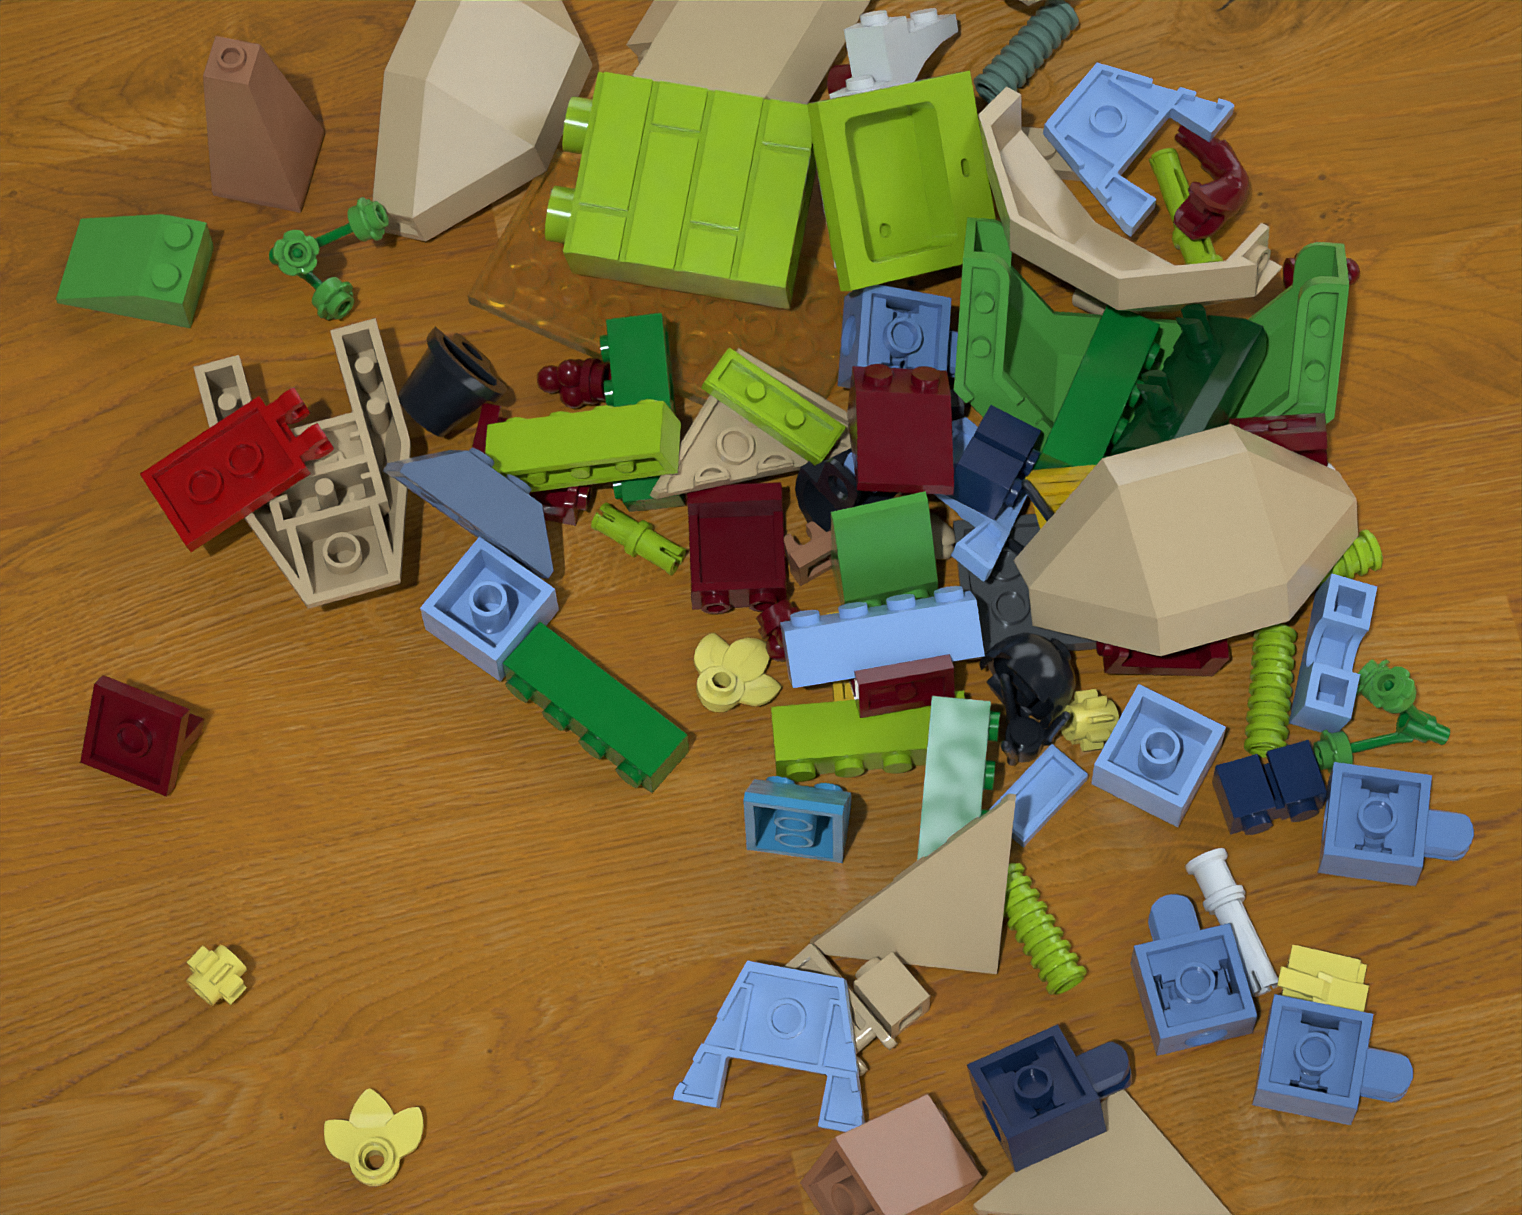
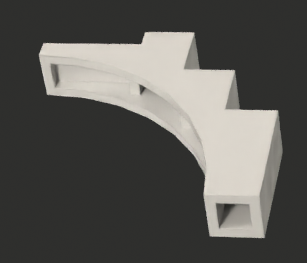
[815,8,958,268]

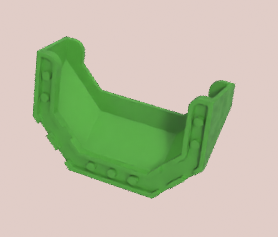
[954,217,1349,471]

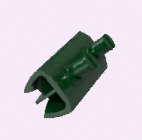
[1111,304,1266,455]

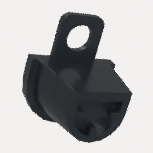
[398,326,507,438]
[795,448,903,532]

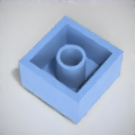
[420,536,559,682]
[1091,684,1226,827]

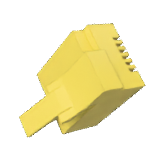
[1277,945,1369,1012]

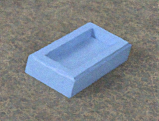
[989,744,1088,848]

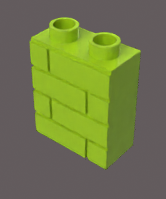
[545,72,816,309]

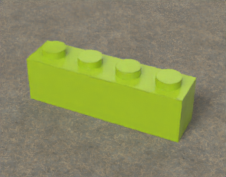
[485,399,681,492]
[771,690,965,782]

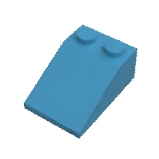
[743,776,851,863]

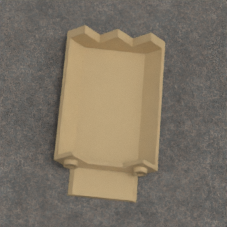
[626,0,870,105]

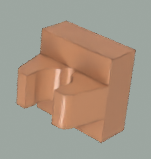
[784,521,832,586]

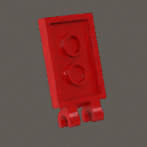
[140,388,334,552]

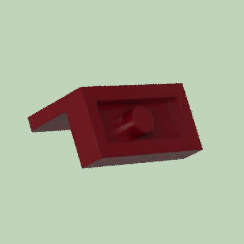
[1229,413,1328,466]
[849,654,955,718]

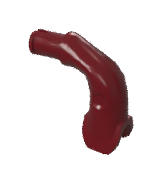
[1173,125,1249,240]

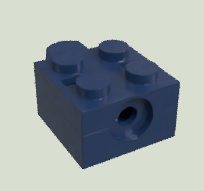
[967,1024,1132,1172]

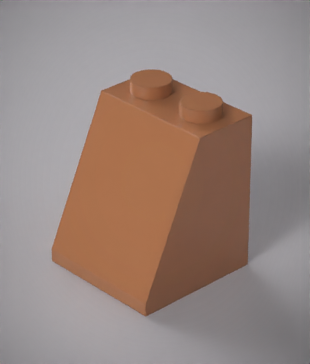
[800,1094,982,1215]

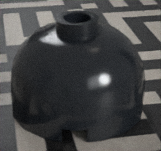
[979,632,1076,729]

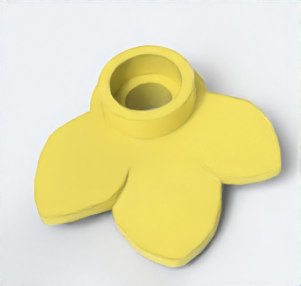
[693,633,781,712]
[324,1088,424,1186]

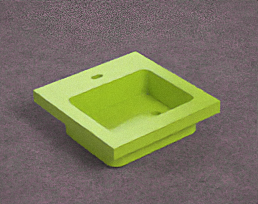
[807,71,996,291]

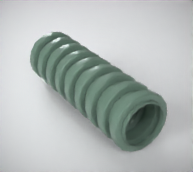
[974,0,1079,103]

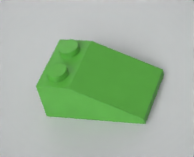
[56,214,214,328]
[831,491,938,608]

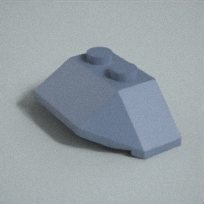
[383,448,554,579]

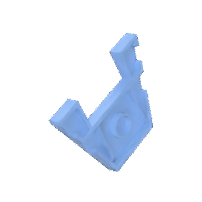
[1043,62,1234,237]
[843,417,1032,582]
[673,961,865,1132]

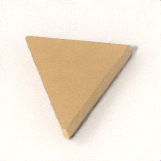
[650,348,851,499]
[810,794,1016,974]
[973,1090,1232,1215]

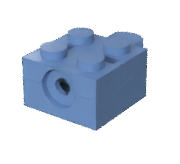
[838,285,958,388]
[1318,762,1474,886]
[1130,894,1257,1056]
[1252,994,1413,1125]

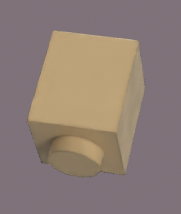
[854,952,930,1038]

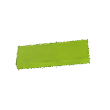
[701,347,846,466]

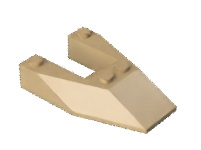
[193,318,411,609]

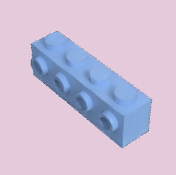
[780,586,985,688]

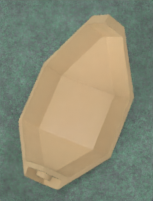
[372,0,593,242]
[979,86,1282,313]
[1013,424,1358,656]

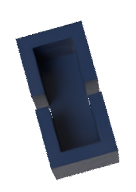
[946,405,1041,520]
[1212,740,1327,835]

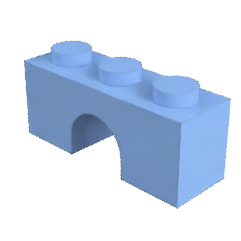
[1289,574,1377,733]

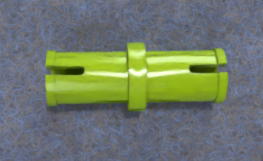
[591,502,686,575]

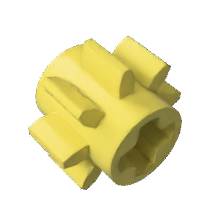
[1061,689,1119,751]
[186,944,247,1006]

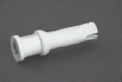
[1185,848,1279,997]

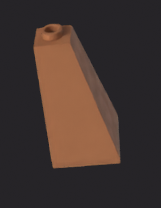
[203,36,325,213]

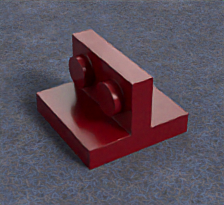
[80,675,204,797]

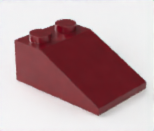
[847,364,954,495]

